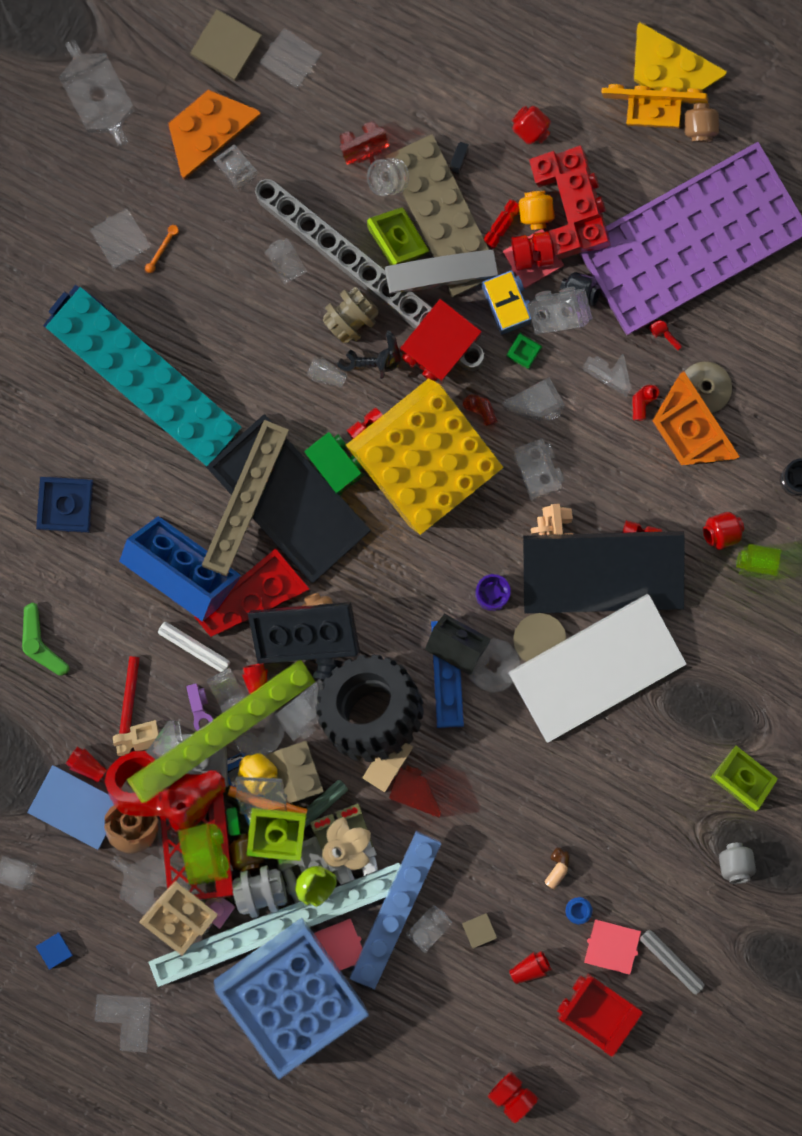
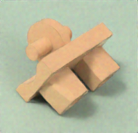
[531,504,573,535]

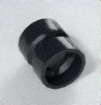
[780,458,802,497]

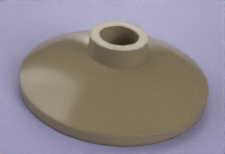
[685,362,732,413]

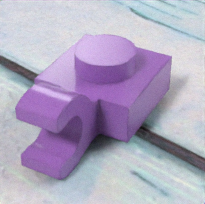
[186,684,214,731]

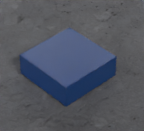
[36,932,73,969]

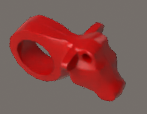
[105,751,226,832]

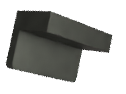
[425,613,491,675]

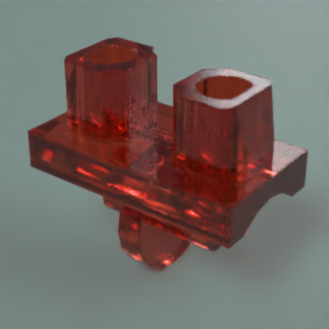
[339,120,389,166]

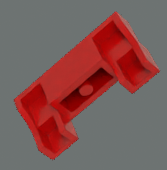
[529,145,611,260]

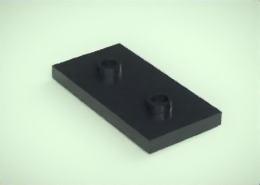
[248,602,361,664]

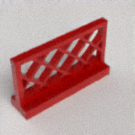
[160,794,233,900]

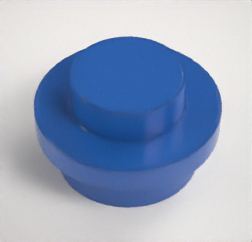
[565,897,592,924]

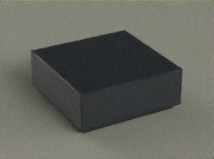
[450,141,469,175]

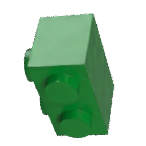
[304,432,365,495]

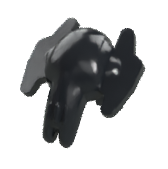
[337,331,401,379]

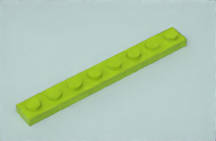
[127,660,315,803]

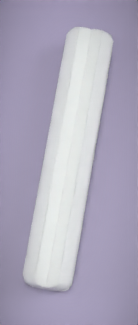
[158,622,230,673]

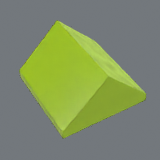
[367,207,429,266]
[710,746,778,811]
[247,808,306,861]

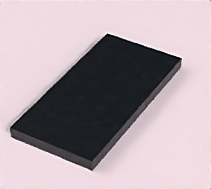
[206,414,371,584]
[523,531,685,614]

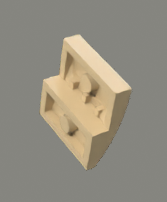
[139,881,218,956]

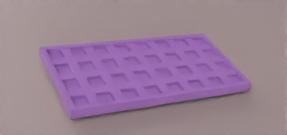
[579,142,802,336]

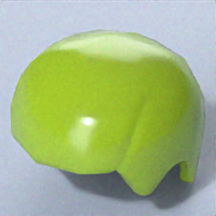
[295,866,337,907]

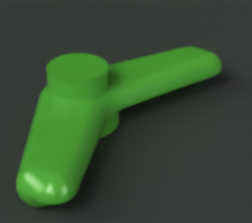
[22,603,70,676]

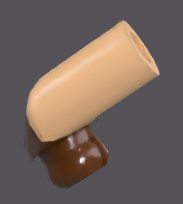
[545,847,570,889]

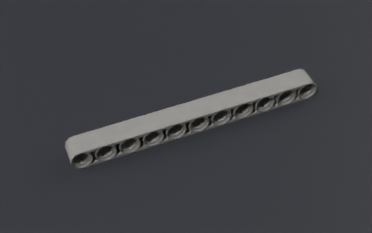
[255,179,484,371]

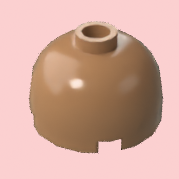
[104,806,158,854]

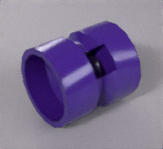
[475,574,511,611]

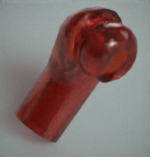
[462,394,498,426]

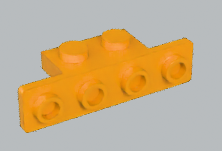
[602,84,708,129]

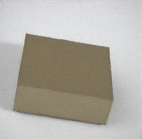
[462,913,497,949]

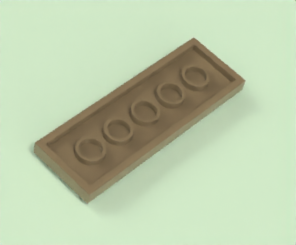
[385,134,501,298]

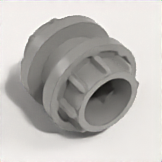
[232,865,287,918]

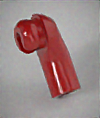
[632,384,659,421]

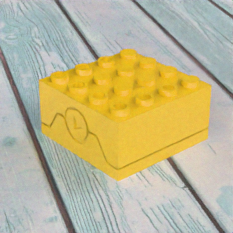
[346,378,504,535]

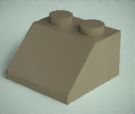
[265,741,325,804]

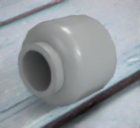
[719,843,756,884]

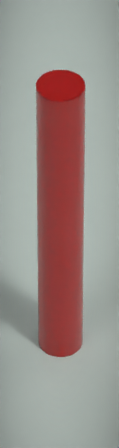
[119,656,140,734]

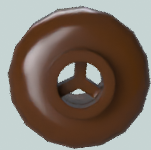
[228,833,265,875]

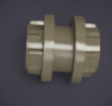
[323,287,379,343]

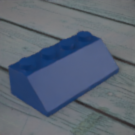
[119,516,241,621]

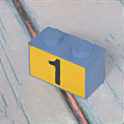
[482,270,534,335]

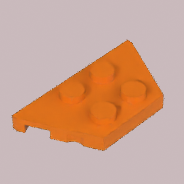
[168,90,261,180]
[652,371,740,465]

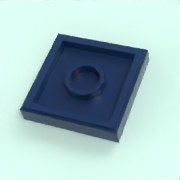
[36,477,94,533]

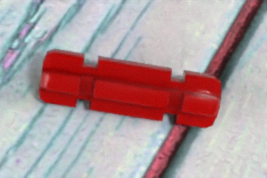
[484,200,520,248]

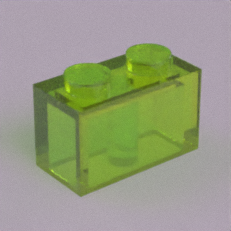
[736,544,781,580]
[178,824,229,885]

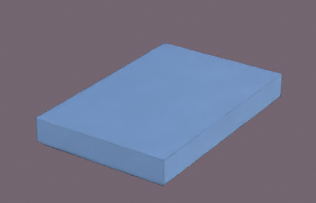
[27,765,114,850]

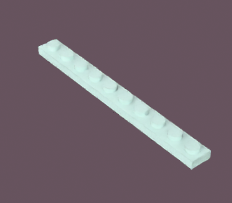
[149,863,400,987]

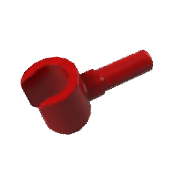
[649,320,682,350]

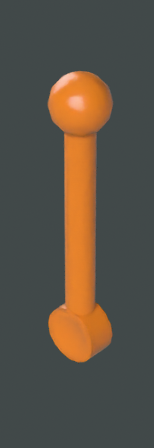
[145,225,179,273]

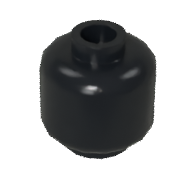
[560,272,601,310]

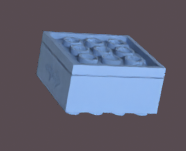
[214,917,368,1079]

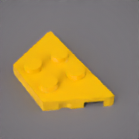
[634,22,727,104]

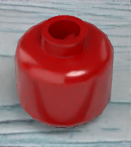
[511,105,551,145]
[703,512,745,550]

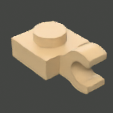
[113,720,161,756]

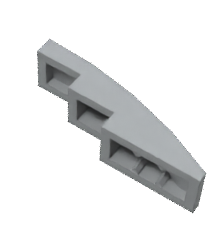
[385,250,498,293]

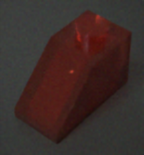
[389,765,441,817]

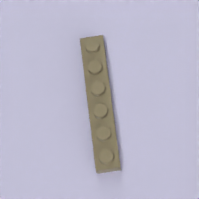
[202,420,289,576]

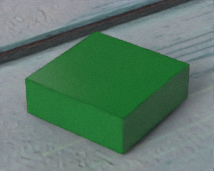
[506,333,543,370]
[226,808,242,836]

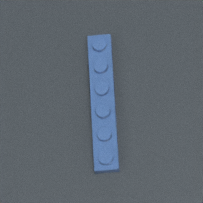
[350,831,441,989]

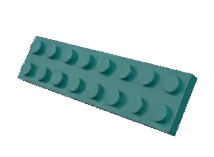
[45,287,242,466]

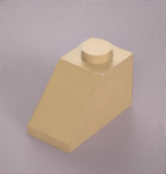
[363,743,414,792]

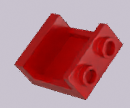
[400,299,482,385]
[557,974,643,1057]

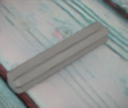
[640,930,705,994]

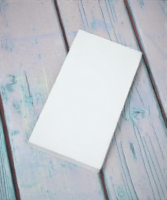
[508,594,686,743]

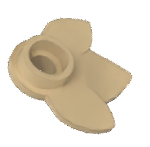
[322,817,371,870]

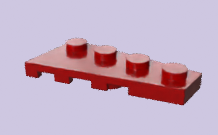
[194,548,310,638]

